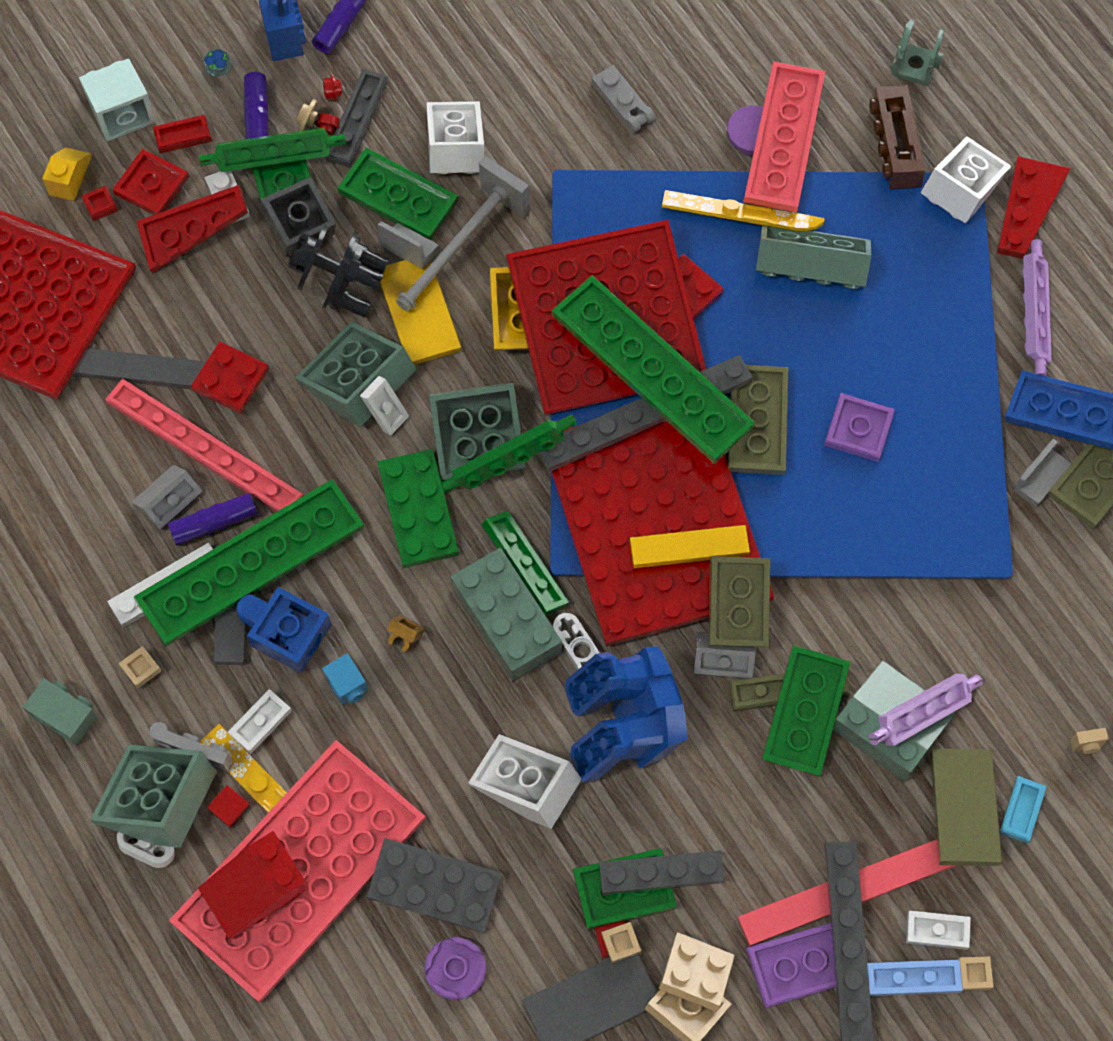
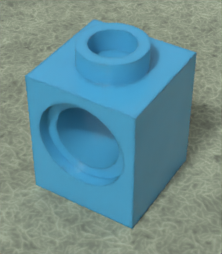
[322,653,368,706]

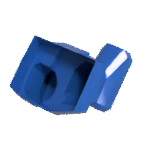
[565,646,687,783]

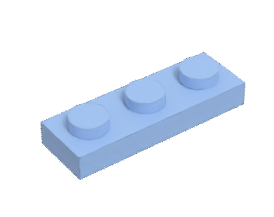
[867,960,963,996]

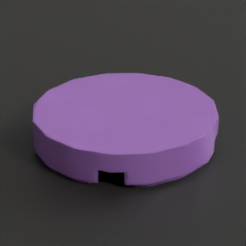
[727,105,763,156]
[424,937,486,1001]

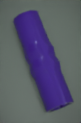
[312,0,367,54]
[244,72,269,139]
[167,493,257,546]

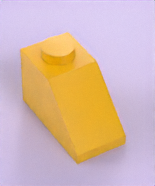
[42,147,92,201]

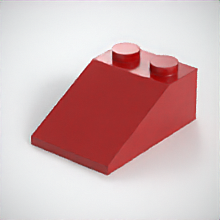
[198,830,309,940]

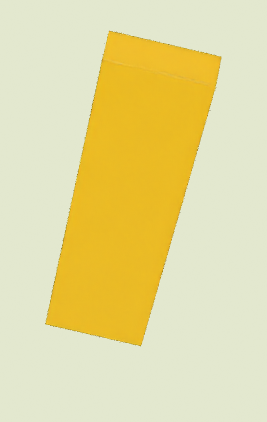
[630,525,750,568]

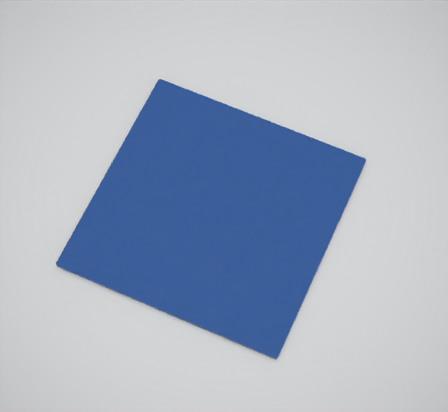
[550,170,1013,579]

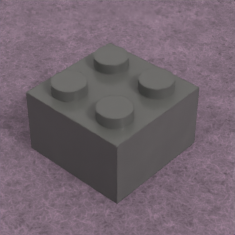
[261,177,336,257]

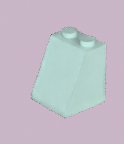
[79,59,156,142]

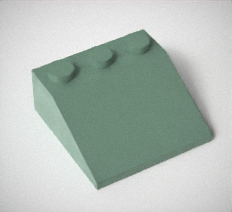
[295,321,417,427]
[429,382,526,480]
[833,661,956,782]
[90,745,217,848]

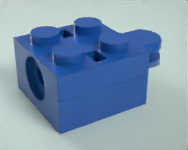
[259,0,307,61]
[237,587,332,674]

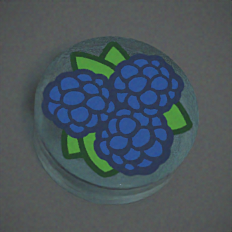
[203,49,231,76]

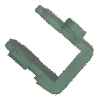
[892,20,944,85]

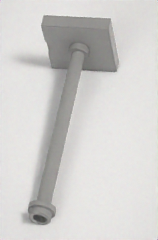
[396,156,530,312]

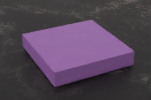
[824,393,895,462]

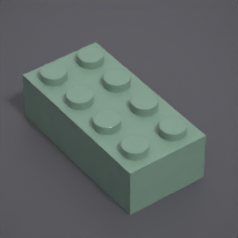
[450,548,562,682]

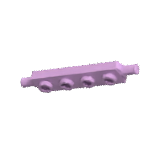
[1022,239,1052,376]
[868,674,983,746]

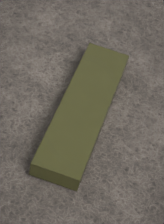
[729,674,851,712]

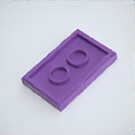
[745,923,836,1009]

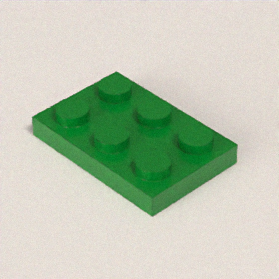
[573,848,677,930]

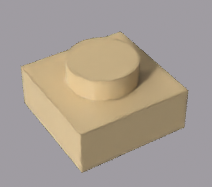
[119,646,161,689]
[1070,728,1108,754]
[601,922,641,963]
[957,956,994,991]

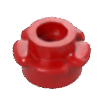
[323,75,342,102]
[314,113,340,135]

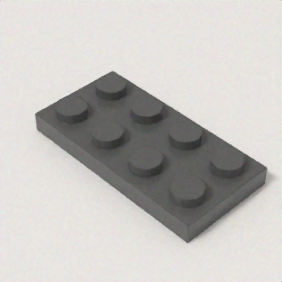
[366,838,502,933]

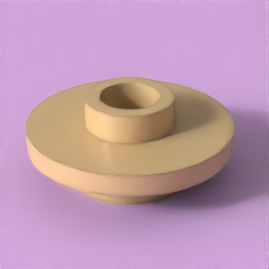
[296,99,318,131]

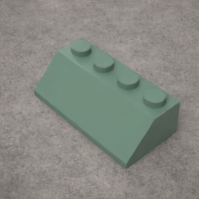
[756,225,872,289]

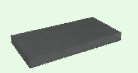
[522,955,657,1041]

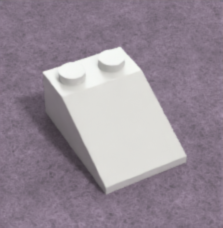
[427,101,484,174]
[921,137,1011,223]
[468,734,581,829]

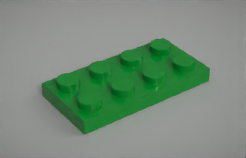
[337,147,458,240]
[377,449,459,569]
[761,645,850,777]

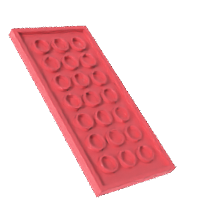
[169,740,426,1003]

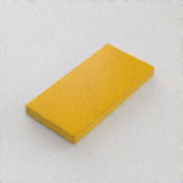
[376,260,461,365]

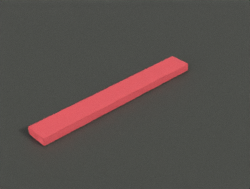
[105,378,304,512]
[737,839,958,947]

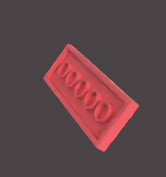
[744,61,826,213]

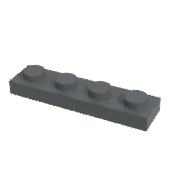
[599,850,725,895]

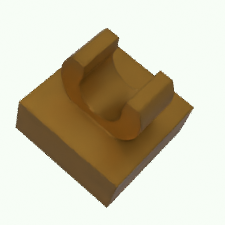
[387,615,426,652]

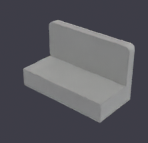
[377,221,440,269]
[1013,439,1071,507]
[132,465,202,529]
[694,632,756,678]

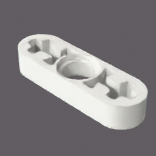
[553,613,600,670]

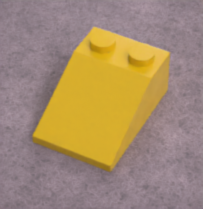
[489,267,528,351]

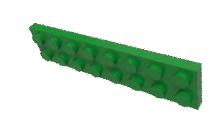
[552,275,755,464]
[134,479,364,647]

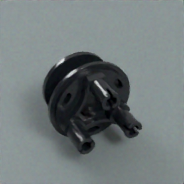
[288,225,390,318]

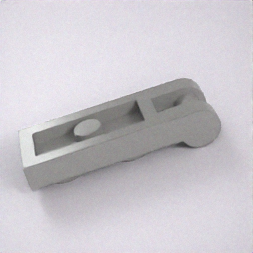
[591,65,656,133]
[150,722,233,772]

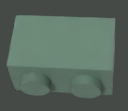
[22,678,97,746]

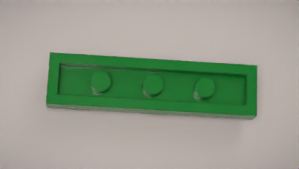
[482,511,569,616]

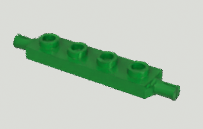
[199,127,346,172]
[441,414,577,493]

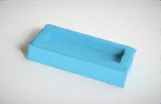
[999,776,1047,844]

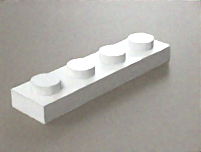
[107,542,213,628]

